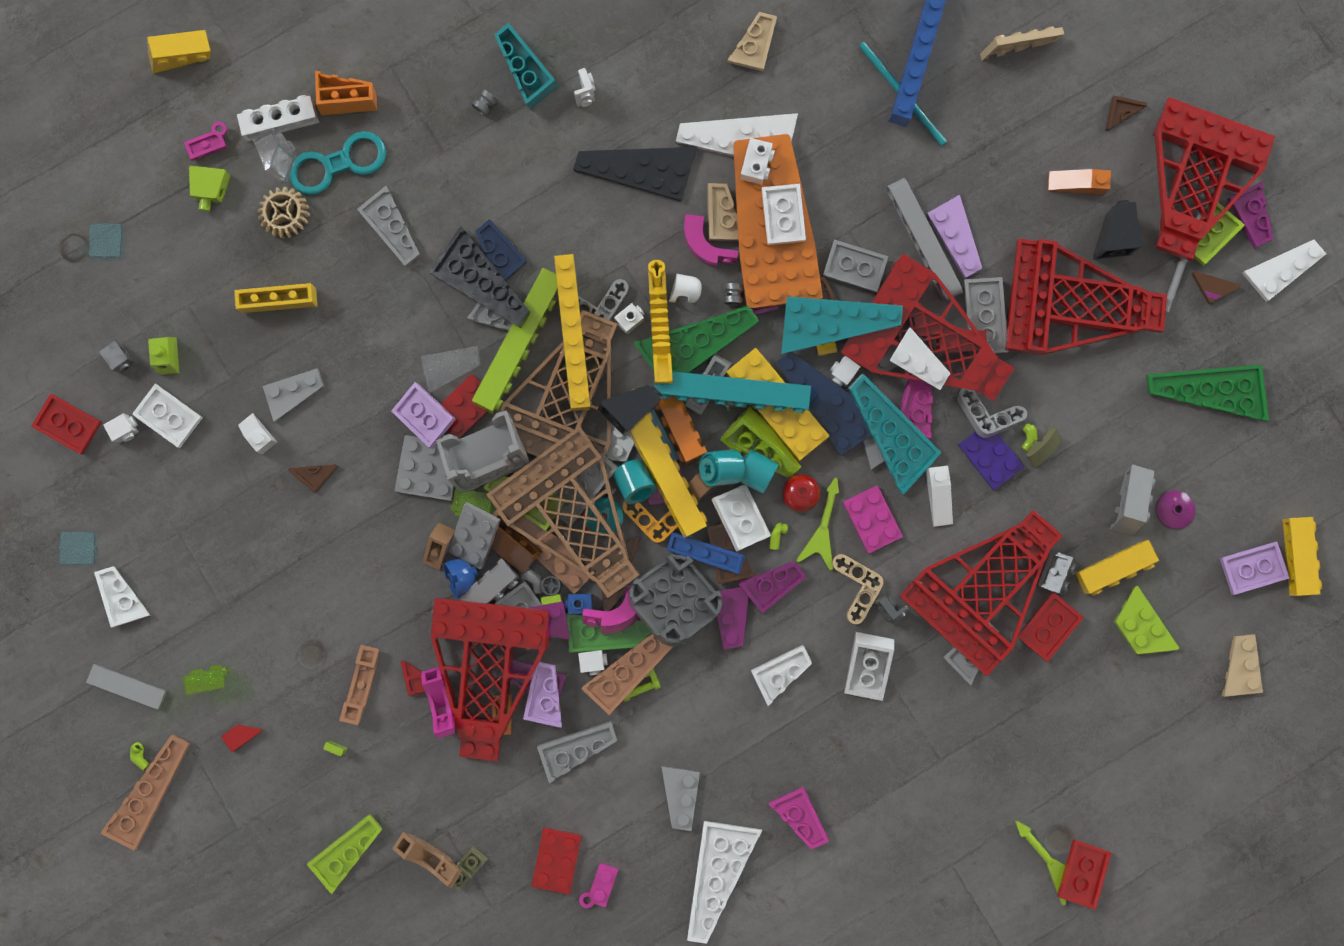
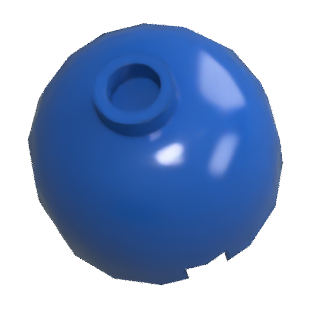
[443,559,478,598]

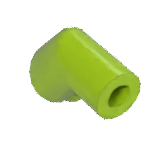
[1020,423,1038,453]
[770,522,788,550]
[130,742,150,771]

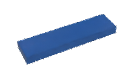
[667,532,745,574]

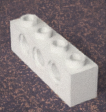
[237,95,320,141]

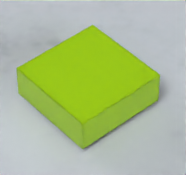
[541,594,562,605]
[323,741,348,756]

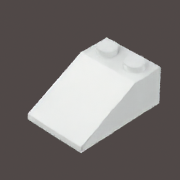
[844,632,894,701]

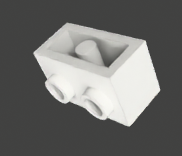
[740,138,775,185]

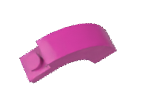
[684,214,738,267]
[582,586,639,634]
[421,667,455,739]

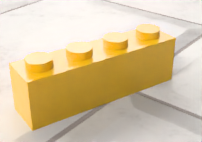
[234,283,317,313]
[1282,517,1322,596]
[1075,540,1159,596]

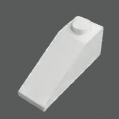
[925,466,953,527]

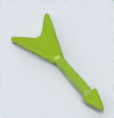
[796,477,839,570]
[1015,820,1066,905]

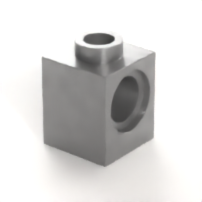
[99,341,134,373]

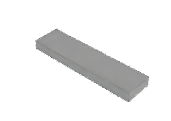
[86,664,167,710]

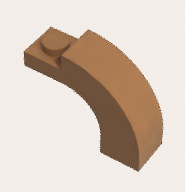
[392,832,462,888]

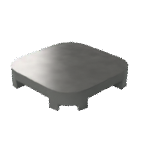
[628,553,722,646]

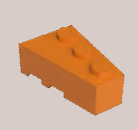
[315,71,377,115]

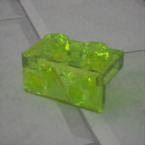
[450,488,493,516]
[183,664,229,695]

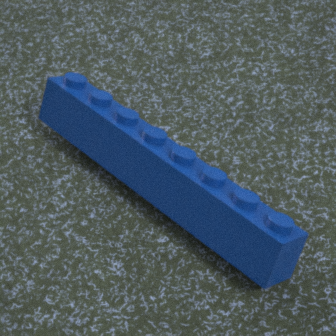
[888,0,946,127]

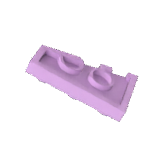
[523,662,562,728]

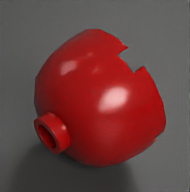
[782,474,820,512]

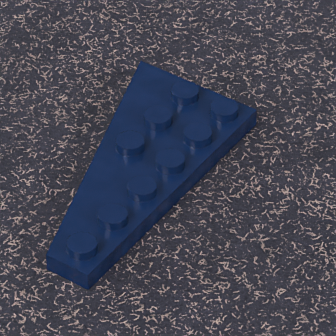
[776,352,871,456]

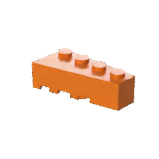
[655,396,707,465]

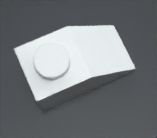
[238,413,277,454]

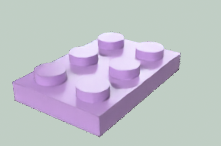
[391,382,456,448]
[1220,541,1289,595]

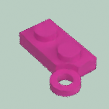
[184,121,227,161]
[579,862,618,908]

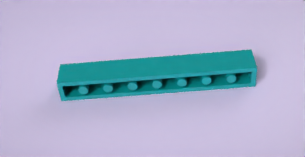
[654,372,811,414]

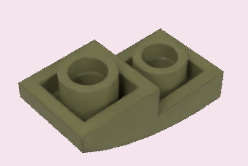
[1027,427,1062,468]
[453,846,487,891]

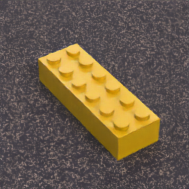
[726,348,829,462]

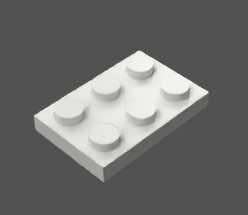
[761,184,806,245]
[132,384,203,448]
[712,485,771,552]

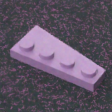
[926,195,982,279]

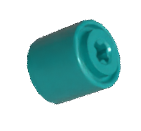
[699,449,745,487]
[740,450,779,494]
[613,459,657,504]

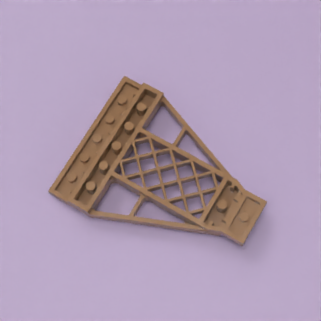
[499,310,618,457]
[486,426,640,598]

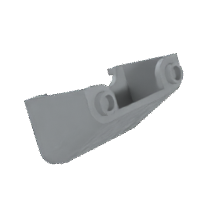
[436,410,529,492]

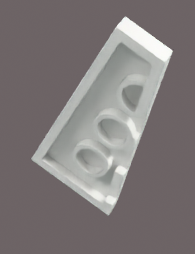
[1242,240,1326,302]

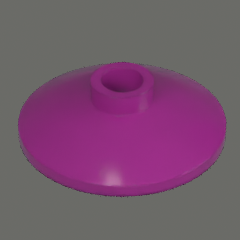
[1156,491,1195,529]

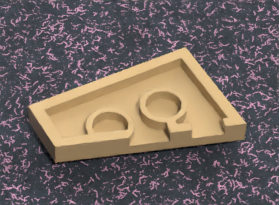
[727,12,777,71]

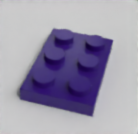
[958,426,1024,490]

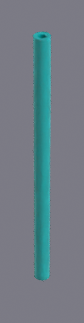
[859,42,947,146]

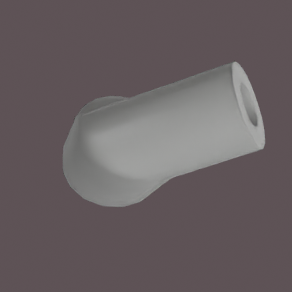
[520,569,543,594]

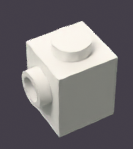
[614,303,644,335]
[830,356,861,387]
[103,413,139,443]
[578,650,608,675]

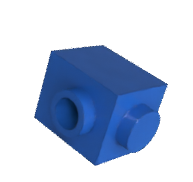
[565,594,593,614]

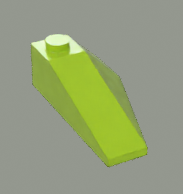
[720,407,801,478]

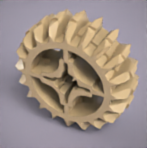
[257,187,310,239]

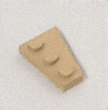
[707,183,738,241]
[1222,634,1263,697]

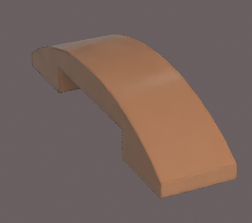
[339,645,380,726]

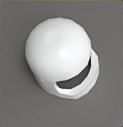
[669,274,702,303]

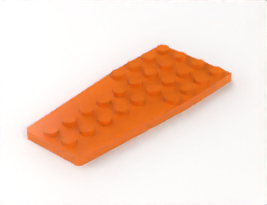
[733,134,823,309]

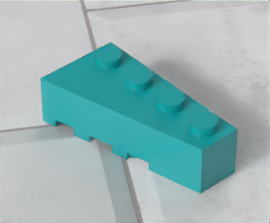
[494,22,559,110]

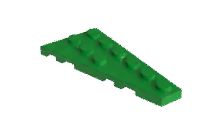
[634,306,760,373]
[1146,364,1269,422]

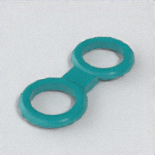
[289,131,386,195]

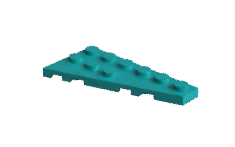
[781,296,903,354]
[849,374,942,495]

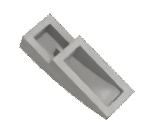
[685,354,732,415]

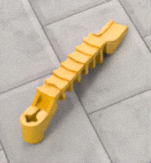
[648,260,673,385]

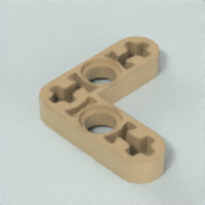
[832,554,883,624]

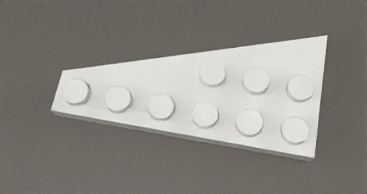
[676,113,798,157]
[687,821,762,944]

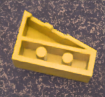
[147,30,211,74]

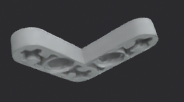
[578,279,629,321]
[957,388,1027,438]

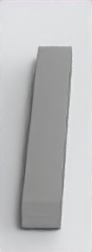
[886,178,963,301]

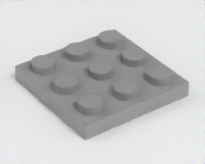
[395,435,455,501]

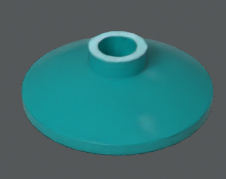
[586,498,623,536]

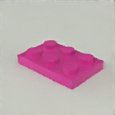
[842,485,903,554]

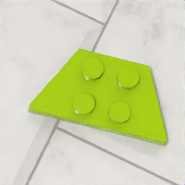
[1114,586,1180,654]

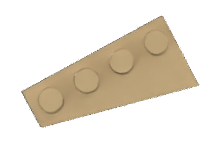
[980,26,1064,61]

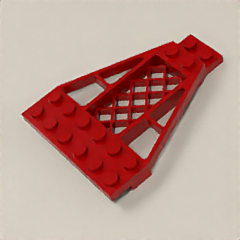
[1152,97,1275,261]
[1005,238,1167,355]
[841,253,1014,401]
[899,510,1063,677]
[431,597,550,761]

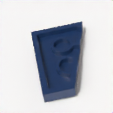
[475,219,527,281]

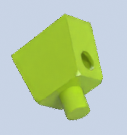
[189,166,230,212]
[148,337,179,375]

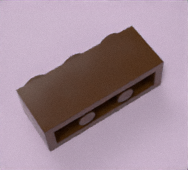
[491,515,542,574]

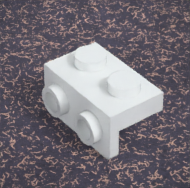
[574,68,595,107]

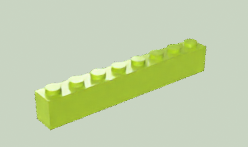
[472,268,558,414]

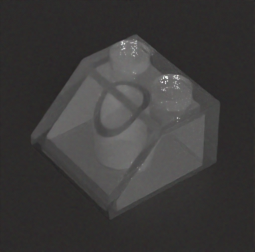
[253,128,296,184]

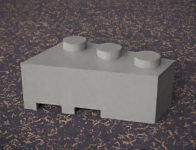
[1110,465,1156,536]
[459,559,520,603]

